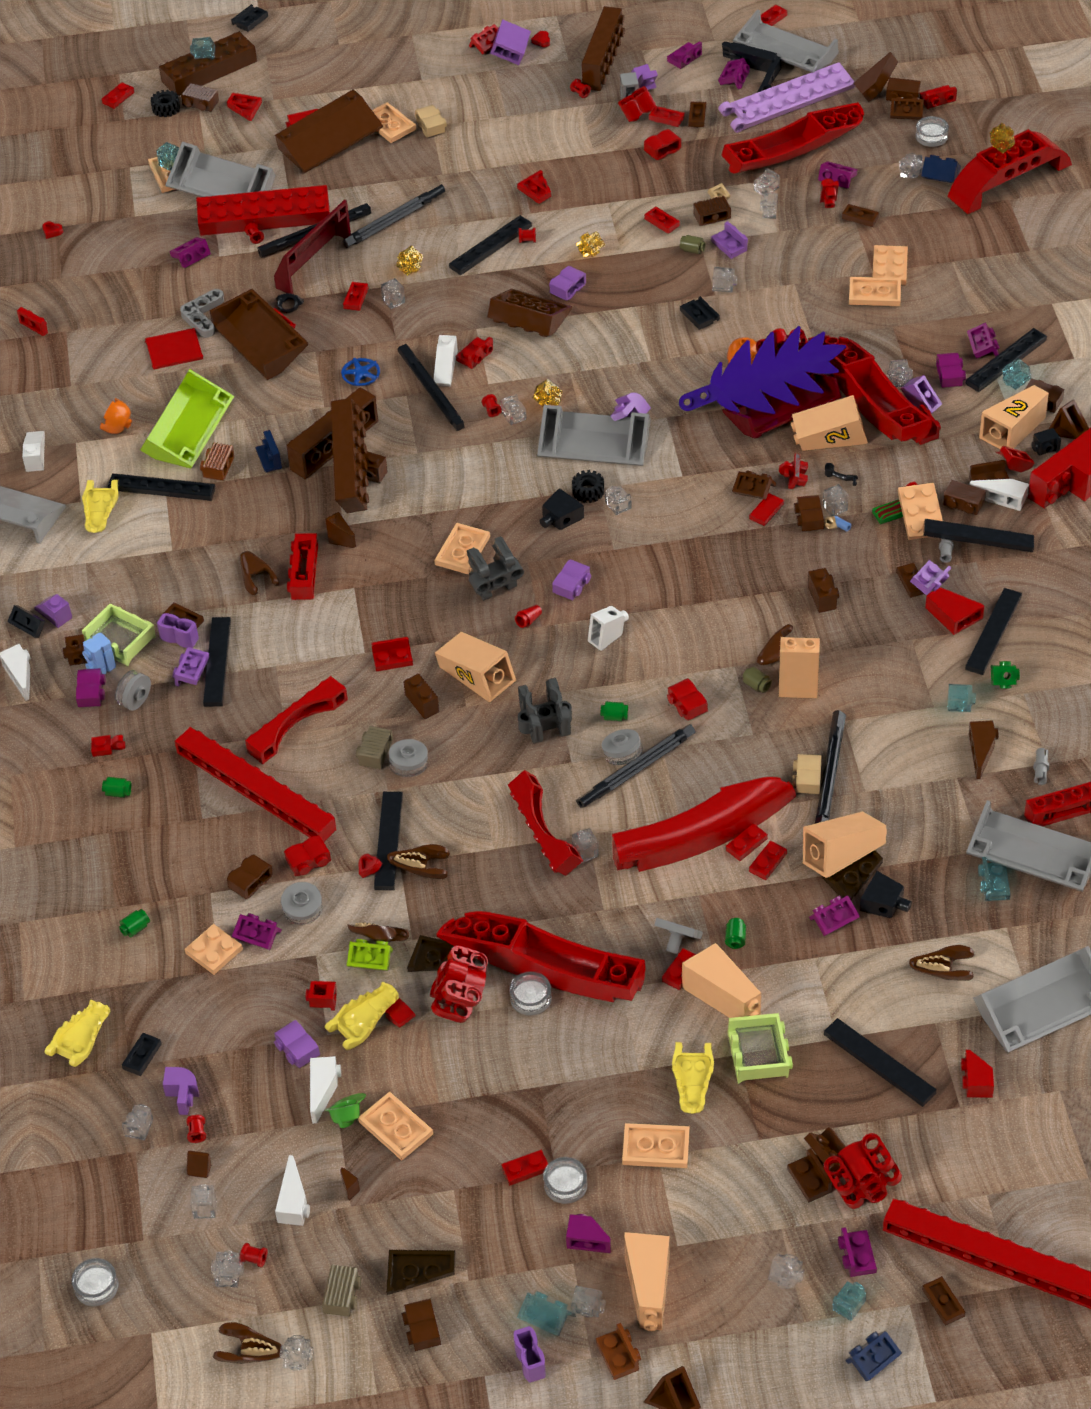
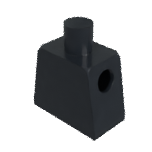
[539,488,584,530]
[860,871,912,918]

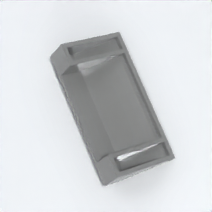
[165,142,276,197]
[537,405,651,466]

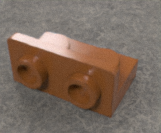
[596,1323,641,1380]

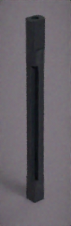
[342,184,445,248]
[257,203,371,258]
[397,344,465,431]
[815,710,846,824]
[576,724,696,808]

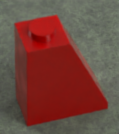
[925,587,985,635]

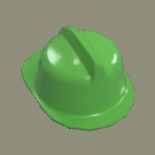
[325,1093,366,1128]

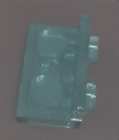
[978,857,1010,901]
[517,1291,572,1336]

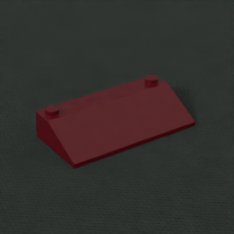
[274,199,351,294]
[722,373,841,439]

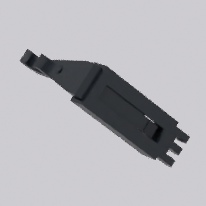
[722,42,781,92]

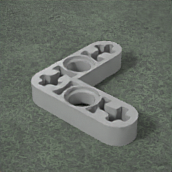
[180,289,224,338]

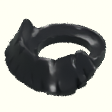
[276,293,304,313]

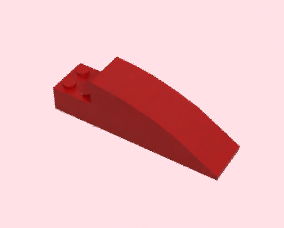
[1028,428,1091,509]

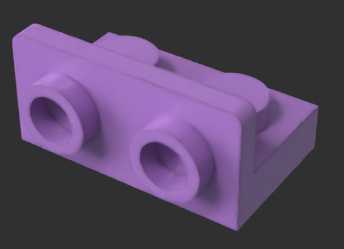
[711,221,748,259]
[910,560,951,595]
[172,647,209,686]

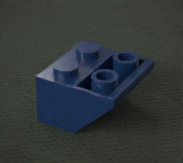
[921,155,961,183]

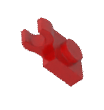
[91,735,125,757]

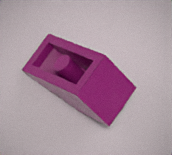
[566,1214,611,1253]

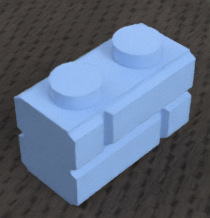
[82,632,116,674]

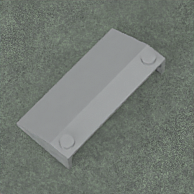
[733,9,839,73]
[0,486,66,544]
[966,800,1091,892]
[973,946,1091,1053]

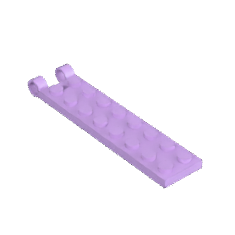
[718,62,855,133]

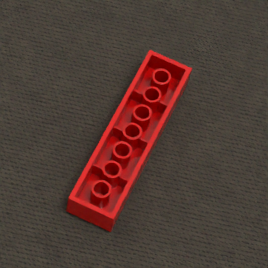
[196,185,330,236]

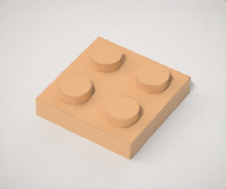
[185,924,243,975]

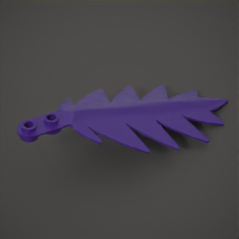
[679,326,846,414]

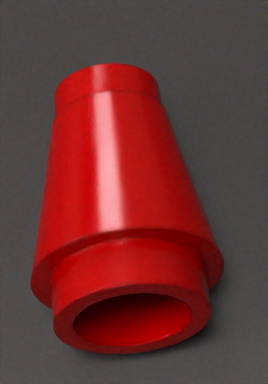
[515,605,542,628]

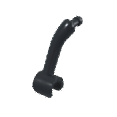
[825,463,858,486]

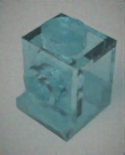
[190,37,215,59]
[832,1281,867,1321]

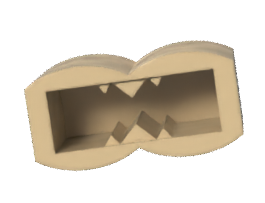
[415,105,447,137]
[792,754,821,794]

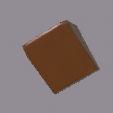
[187,1150,212,1178]
[340,1167,360,1200]

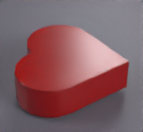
[531,31,550,48]
[42,221,63,239]
[358,854,382,878]

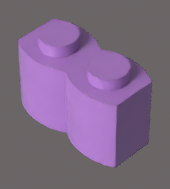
[549,266,586,301]
[552,559,591,600]
[157,613,199,648]
[274,1020,320,1068]
[514,1326,546,1383]

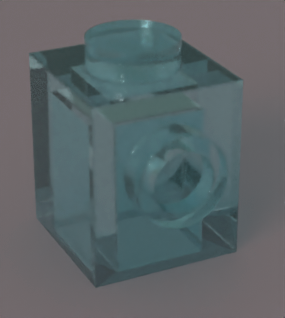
[947,684,976,712]

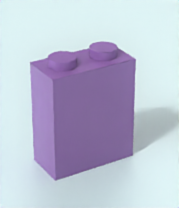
[490,19,531,65]

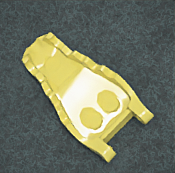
[82,480,119,533]
[325,982,399,1050]
[45,1000,110,1067]
[672,1042,714,1114]

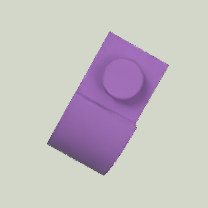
[631,64,658,90]
[610,393,651,421]
[163,1067,199,1115]

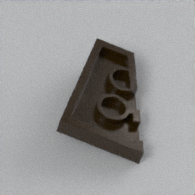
[822,850,883,900]
[407,935,476,972]
[386,1250,456,1295]

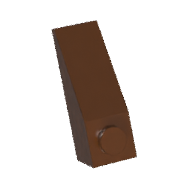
[853,52,898,102]
[968,720,999,779]

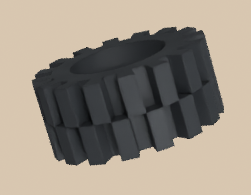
[150,90,180,117]
[572,470,604,503]

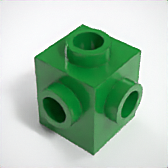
[991,661,1020,689]

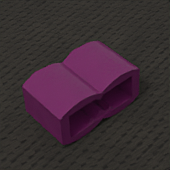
[936,352,966,388]
[76,668,106,707]

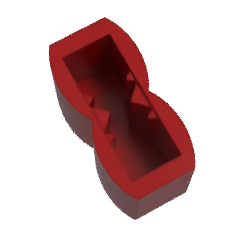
[618,86,656,122]
[644,129,681,160]
[667,678,708,721]
[284,835,331,876]

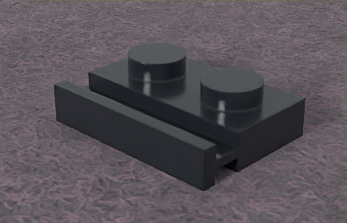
[231,4,268,32]
[680,296,720,330]

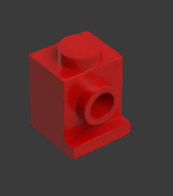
[305,981,337,1011]

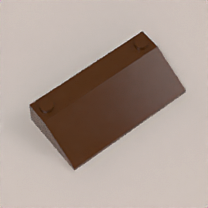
[275,89,383,173]
[209,289,308,380]

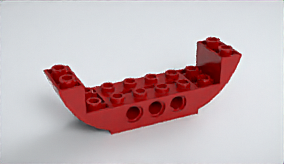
[947,129,1072,214]

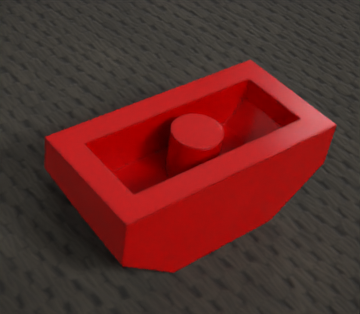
[996,446,1035,472]

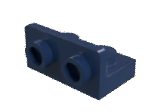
[255,430,282,473]
[845,1331,902,1381]

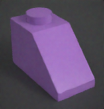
[901,375,942,414]
[34,594,72,628]

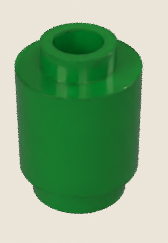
[600,701,628,722]
[102,777,132,798]
[119,909,150,938]
[725,918,746,949]

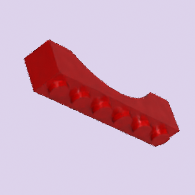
[245,676,348,765]
[507,770,583,876]

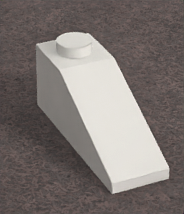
[434,335,458,387]
[22,431,45,472]
[970,479,1029,511]
[0,644,31,701]
[310,1056,341,1124]
[275,1155,310,1226]

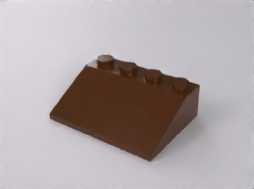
[487,288,572,337]

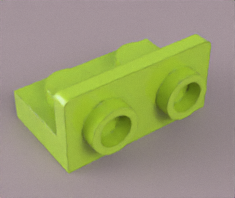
[347,939,393,971]

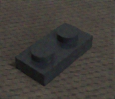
[7,605,45,638]
[122,1033,162,1076]

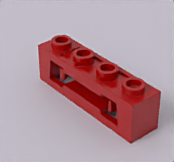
[287,533,318,600]
[1024,782,1091,827]

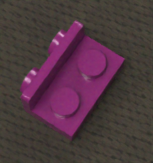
[667,41,702,69]
[718,58,750,89]
[818,161,858,188]
[169,237,211,268]
[967,322,1000,359]
[809,896,860,936]
[232,913,282,950]
[838,1227,877,1277]

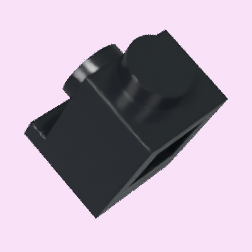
[1031,428,1061,456]

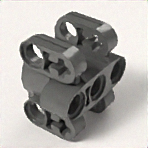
[467,536,524,601]
[517,678,572,744]

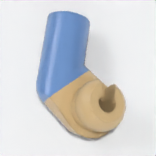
[824,516,851,532]

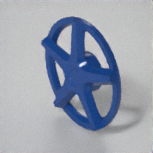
[341,358,380,386]

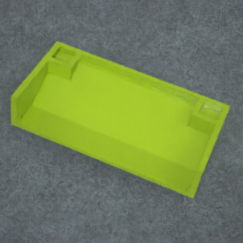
[140,369,234,469]

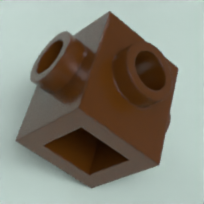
[63,634,87,666]

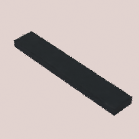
[449,215,532,275]
[965,328,1047,392]
[108,473,216,501]
[923,519,1034,552]
[965,588,1022,675]
[203,617,231,707]
[374,791,403,890]
[824,1018,937,1107]

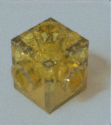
[989,123,1015,154]
[576,231,606,258]
[395,245,423,276]
[532,379,563,407]

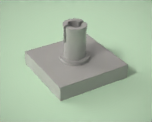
[654,918,703,954]

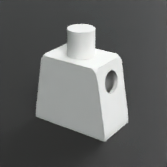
[588,606,629,651]

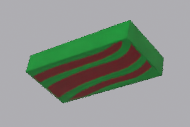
[872,499,903,525]

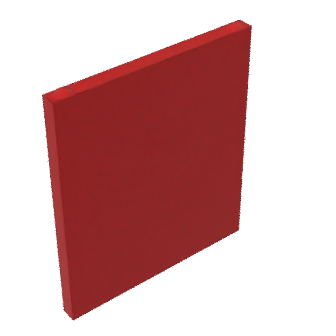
[145,328,203,370]

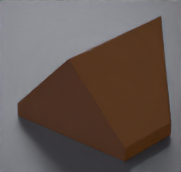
[1049,399,1089,439]
[325,512,356,548]
[644,1366,701,1409]

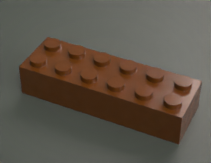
[582,6,625,91]
[159,31,257,96]
[286,387,379,480]
[331,398,369,513]

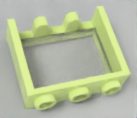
[82,604,156,666]
[727,1013,793,1084]

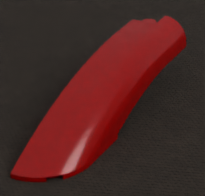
[721,102,864,173]
[808,335,932,443]
[612,777,796,872]
[436,911,646,1003]

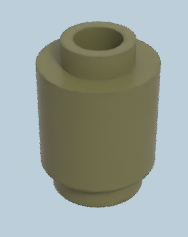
[680,235,706,254]
[743,667,772,693]

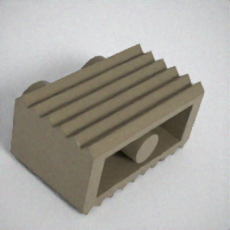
[356,726,393,770]
[322,1264,362,1317]

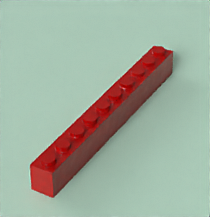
[175,727,337,842]
[883,1198,1091,1309]

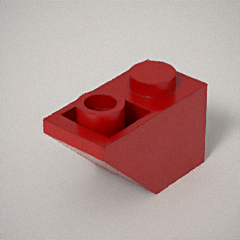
[961,1050,994,1098]

